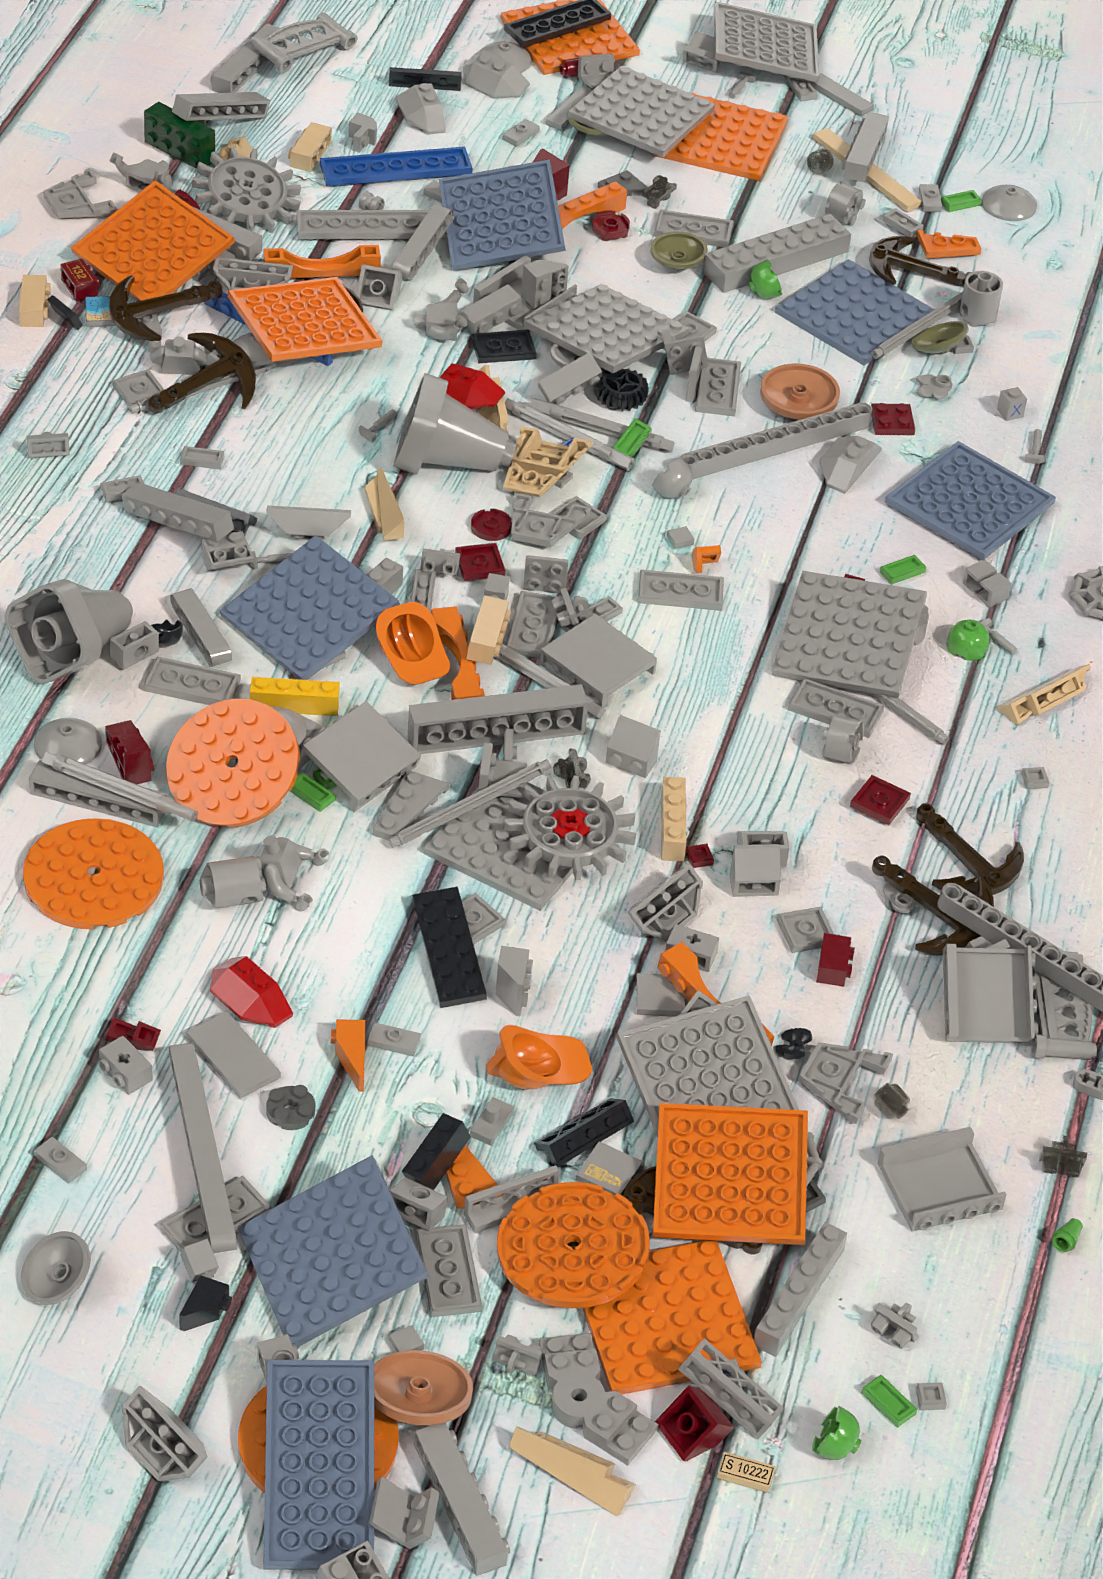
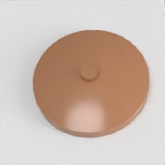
[760,363,840,420]
[374,1350,473,1425]

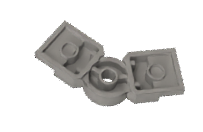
[539,1333,658,1466]

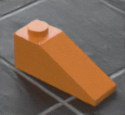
[331,1019,365,1092]

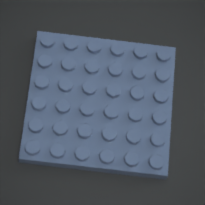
[439,159,566,271]
[775,259,935,366]
[885,441,1056,560]
[220,535,400,680]
[238,1155,430,1348]

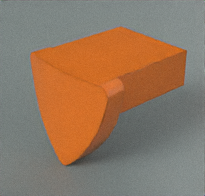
[691,545,722,573]

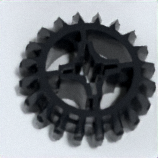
[595,368,649,412]

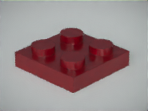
[871,403,915,435]
[455,543,506,581]
[850,775,911,825]

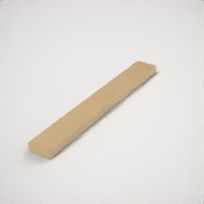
[813,128,922,212]

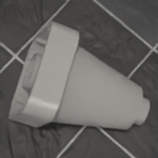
[393,373,516,474]
[5,579,133,684]

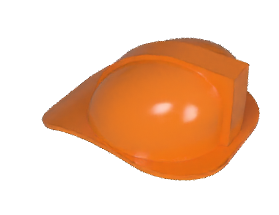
[376,602,450,685]
[486,1025,592,1089]

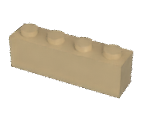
[466,595,511,665]
[661,776,686,862]

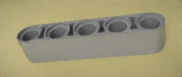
[392,204,454,280]
[170,588,232,667]

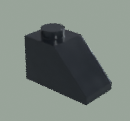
[179,1275,232,1331]

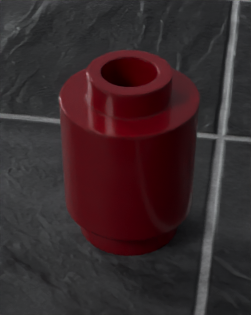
[559,58,579,78]

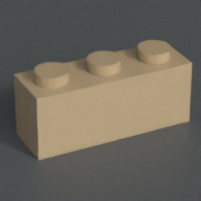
[288,122,332,172]
[19,275,51,327]

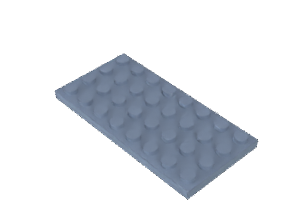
[263,1360,374,1570]

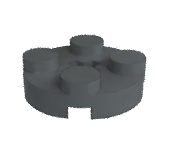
[266,1085,316,1130]

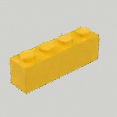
[250,677,340,716]

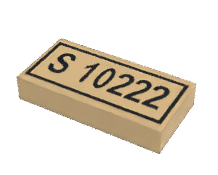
[717,1452,776,1493]

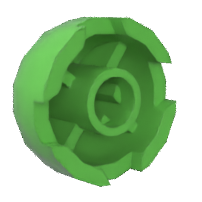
[748,259,783,299]
[946,619,990,661]
[812,1406,862,1460]

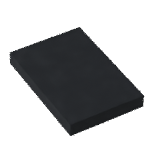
[471,329,537,364]

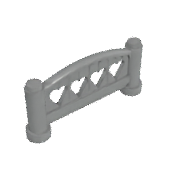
[251,13,358,73]
[1031,951,1097,1059]

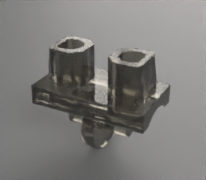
[642,175,677,209]
[553,748,591,789]
[1039,1135,1087,1178]

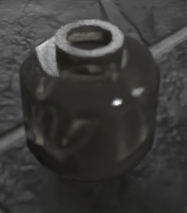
[807,148,834,175]
[874,1083,910,1119]

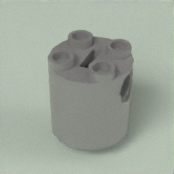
[959,271,1003,327]
[199,856,266,909]

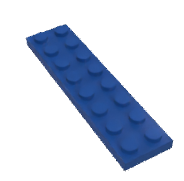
[320,146,473,186]

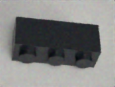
[402,1113,471,1190]

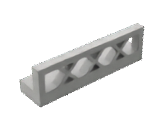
[464,1165,559,1233]
[678,1338,784,1439]

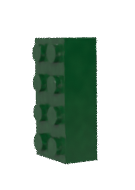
[144,101,215,169]

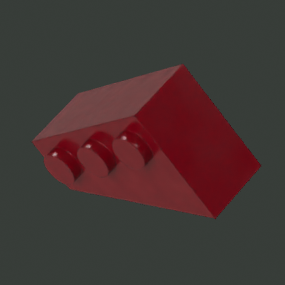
[105,720,154,785]

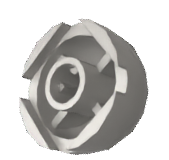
[652,458,692,499]

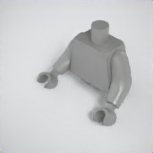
[109,152,172,192]
[414,278,469,341]
[148,336,210,375]
[260,835,329,911]

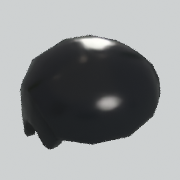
[151,619,183,647]

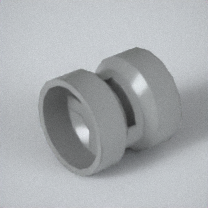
[359,191,385,210]

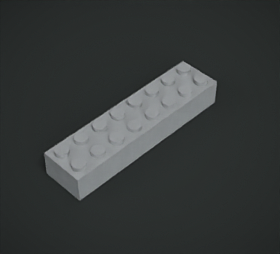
[703,214,851,293]
[407,685,588,754]

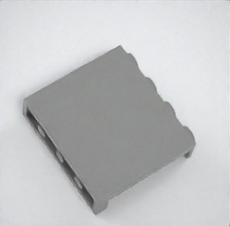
[473,256,577,331]
[540,614,657,708]
[300,701,421,812]
[943,944,1038,1043]
[877,1127,1007,1231]

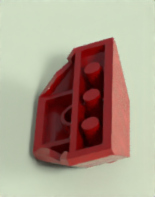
[439,363,505,409]
[210,956,293,1028]

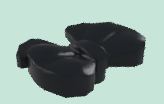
[775,1028,813,1059]

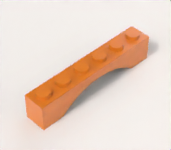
[558,181,627,230]
[263,245,381,279]
[431,606,485,700]
[657,942,775,1046]

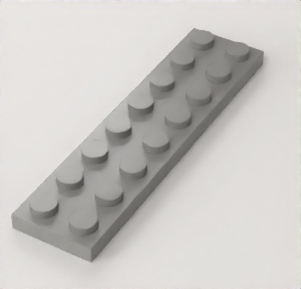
[296,210,448,240]

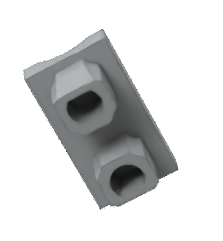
[420,548,460,576]
[552,588,589,627]
[871,1303,919,1349]
[492,1334,542,1376]

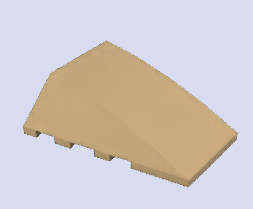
[503,426,593,498]

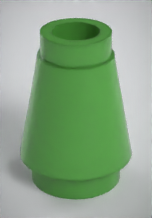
[1052,1218,1083,1252]

